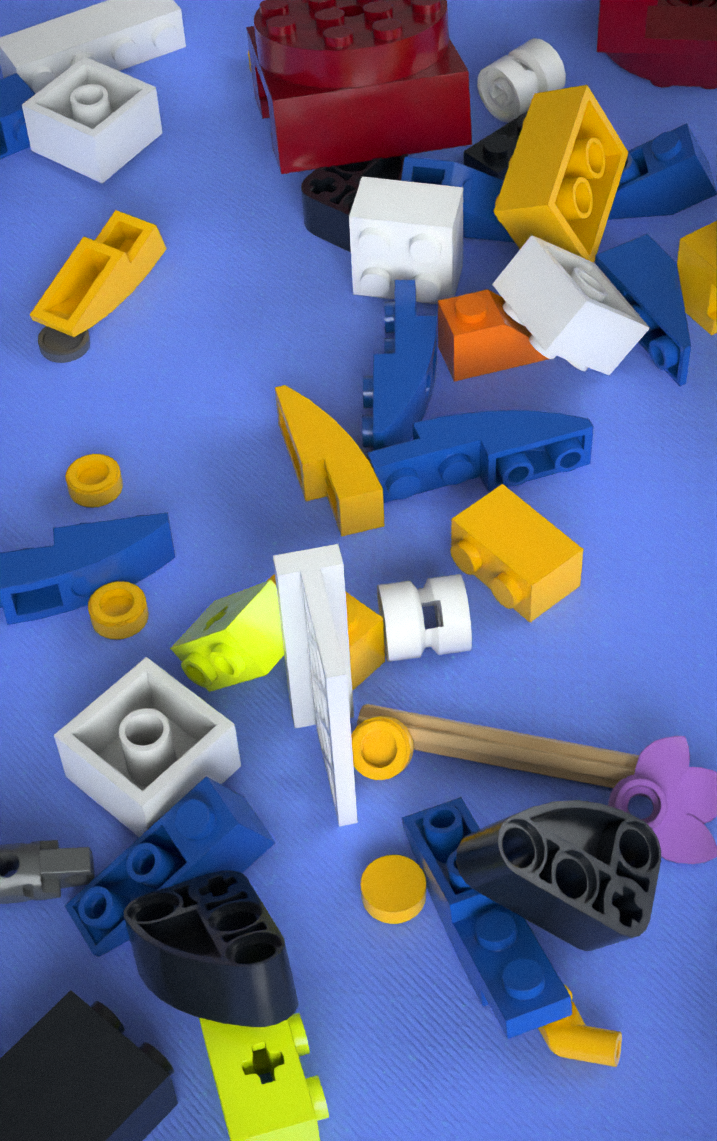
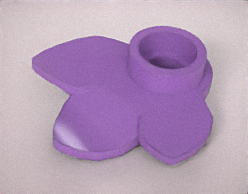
[608,736,717,864]

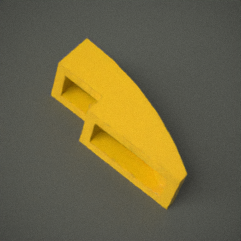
[30,210,167,337]
[275,385,385,537]

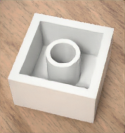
[22,56,163,184]
[349,177,463,304]
[492,235,650,375]
[54,657,241,837]

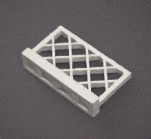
[273,544,358,827]

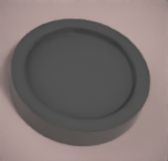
[38,326,90,363]

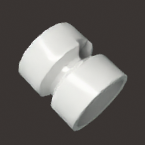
[477,38,566,123]
[377,574,472,662]

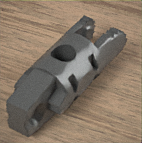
[0,840,94,904]

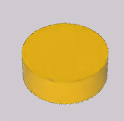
[65,454,123,508]
[88,581,149,640]
[351,716,414,780]
[360,855,426,924]

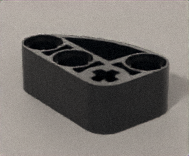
[301,153,408,252]
[456,800,661,951]
[124,870,299,1027]

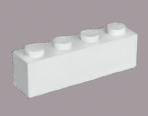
[0,0,186,94]

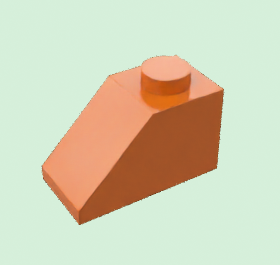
[438,289,549,382]

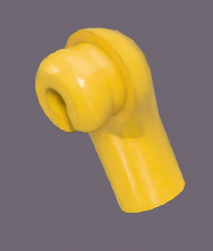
[538,985,622,1067]

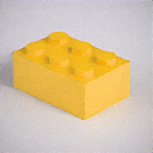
[493,85,629,263]

